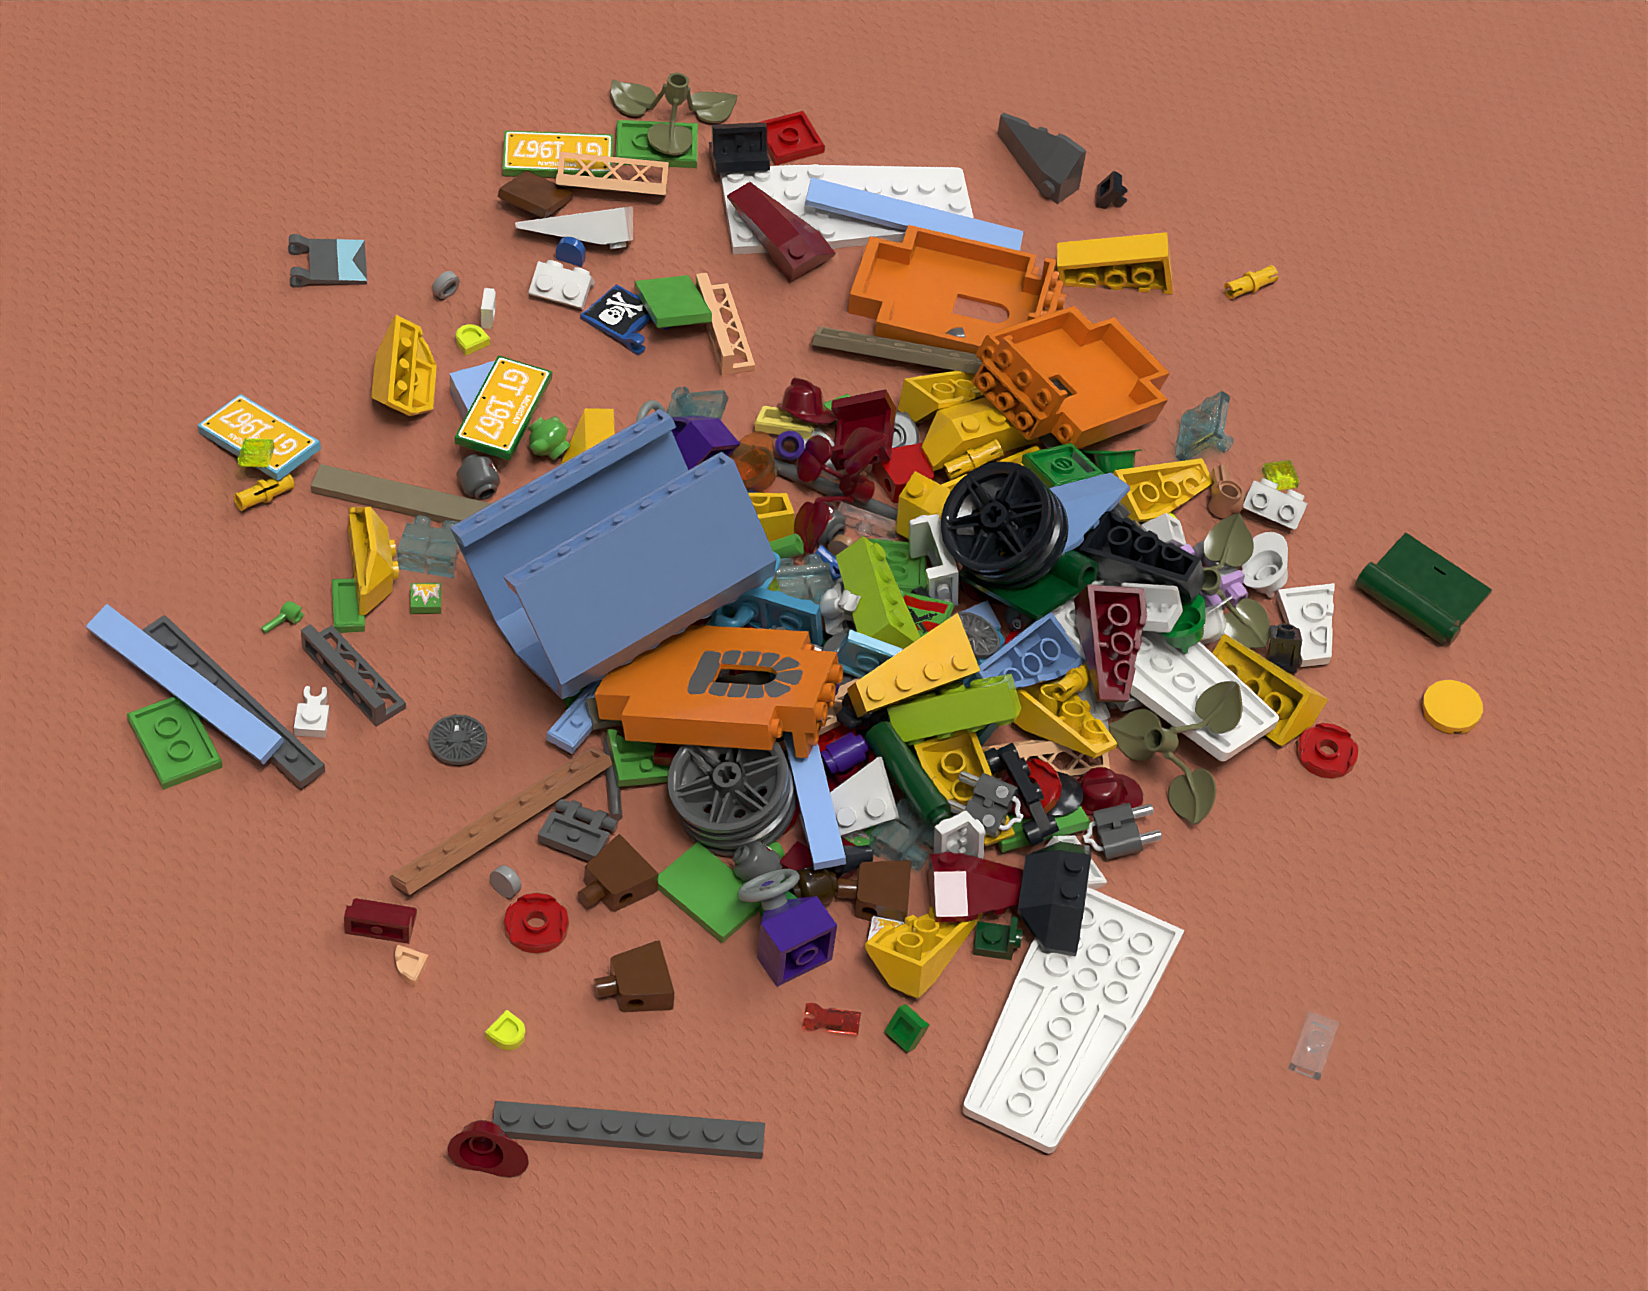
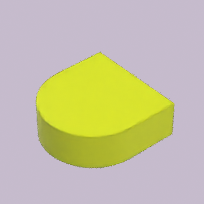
[456,324,490,356]
[485,1010,525,1050]

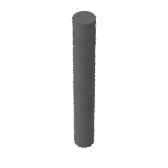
[603,737,623,820]

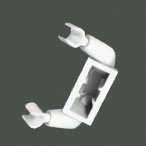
[819,577,861,635]

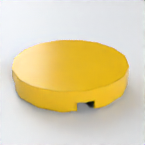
[1422,680,1483,734]

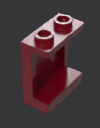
[829,389,896,471]

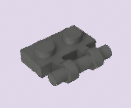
[538,798,619,861]

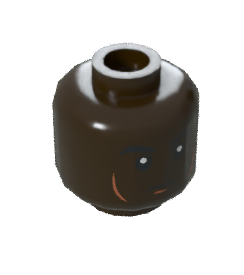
[788,865,838,905]

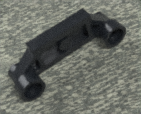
[983,743,1059,847]

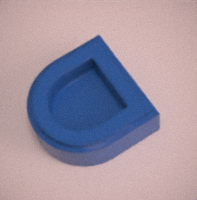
[556,237,586,267]

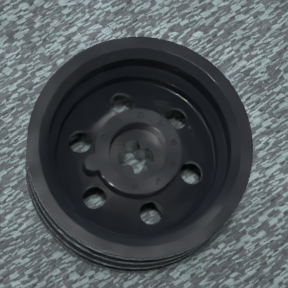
[941,462,1069,589]

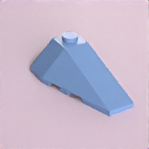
[1024,473,1130,557]
[975,612,1085,689]

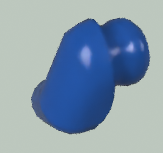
[812,545,841,584]

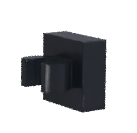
[1096,171,1128,209]

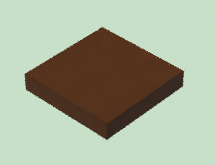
[497,171,573,218]

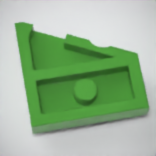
[606,729,670,787]

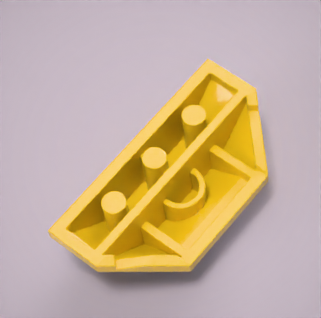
[371,315,437,416]
[921,397,1039,471]
[347,507,399,615]

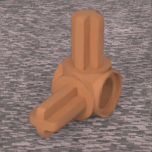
[1208,464,1250,518]

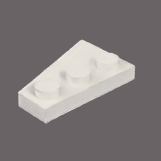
[1276,583,1335,667]
[799,757,899,846]

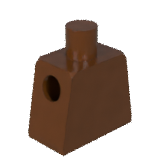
[578,834,659,912]
[837,860,911,923]
[594,940,675,1012]

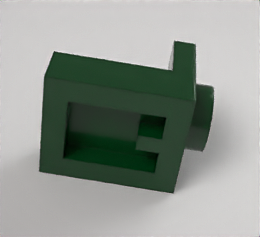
[973,916,1022,960]

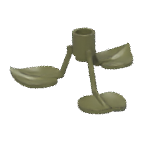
[611,73,738,155]
[1200,513,1270,648]
[1108,681,1243,824]

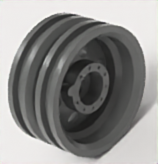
[668,741,797,856]

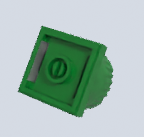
[1021,443,1104,488]

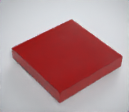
[757,111,825,166]

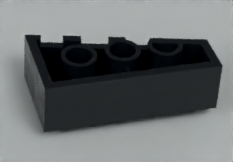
[1079,509,1205,604]

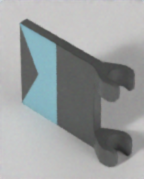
[288,234,367,288]

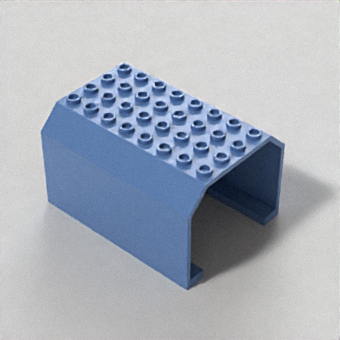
[450,409,776,699]

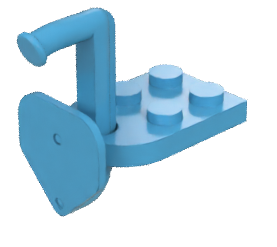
[710,552,823,646]

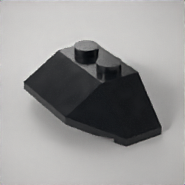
[1017,841,1091,956]

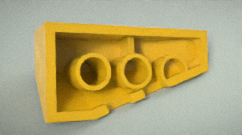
[898,371,983,423]
[560,408,615,465]
[1112,458,1214,523]
[914,729,1015,846]

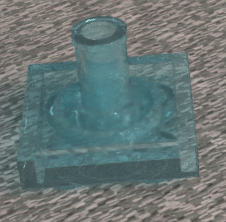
[666,386,729,420]
[1175,391,1234,461]

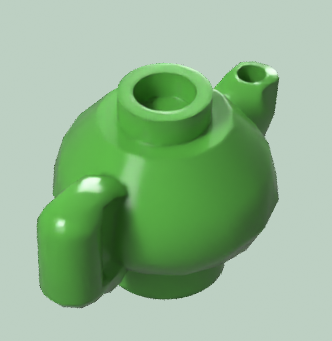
[528,416,571,461]

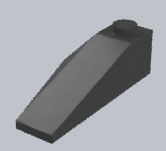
[997,113,1086,204]

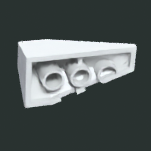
[515,207,633,249]

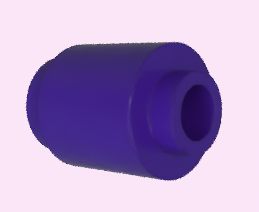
[775,431,804,461]
[820,732,869,774]

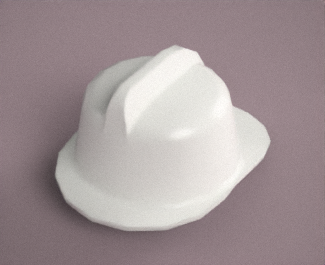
[1242,532,1288,598]
[1199,595,1233,644]

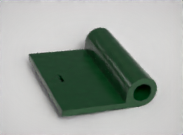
[1355,532,1492,645]
[958,550,1099,621]
[864,721,958,826]

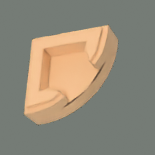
[395,945,428,987]

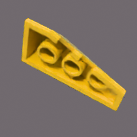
[896,471,1005,557]
[1212,634,1329,746]
[1014,676,1117,758]
[865,907,985,998]

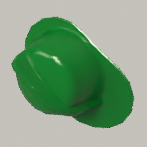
[1079,449,1142,474]
[1159,594,1206,654]

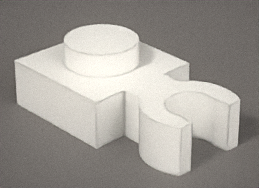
[294,686,330,738]

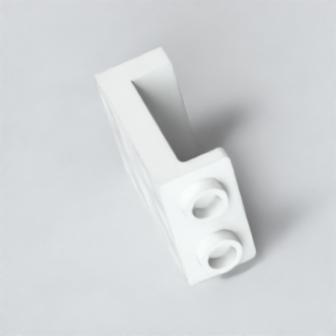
[909,514,958,605]

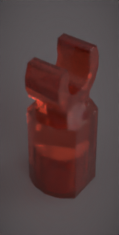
[802,1002,861,1035]

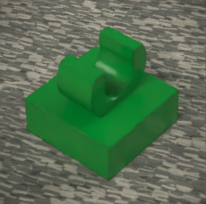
[885,1004,930,1052]

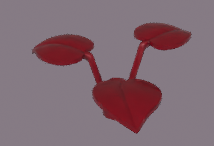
[794,427,887,554]

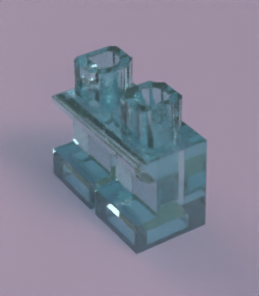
[397,515,460,578]
[774,554,836,605]
[869,796,935,871]

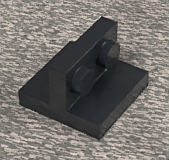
[709,122,770,173]

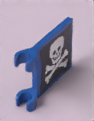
[580,284,671,355]

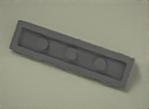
[301,624,406,727]

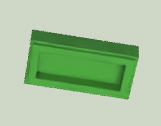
[332,578,365,633]

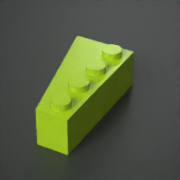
[836,536,921,649]
[887,674,1021,745]

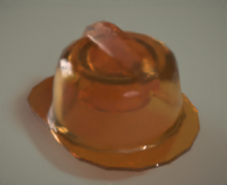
[732,431,777,493]

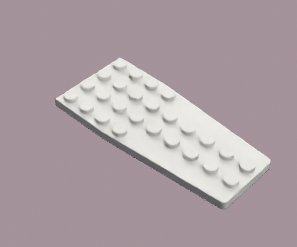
[720,164,973,255]
[1052,576,1279,761]
[963,887,1184,1154]

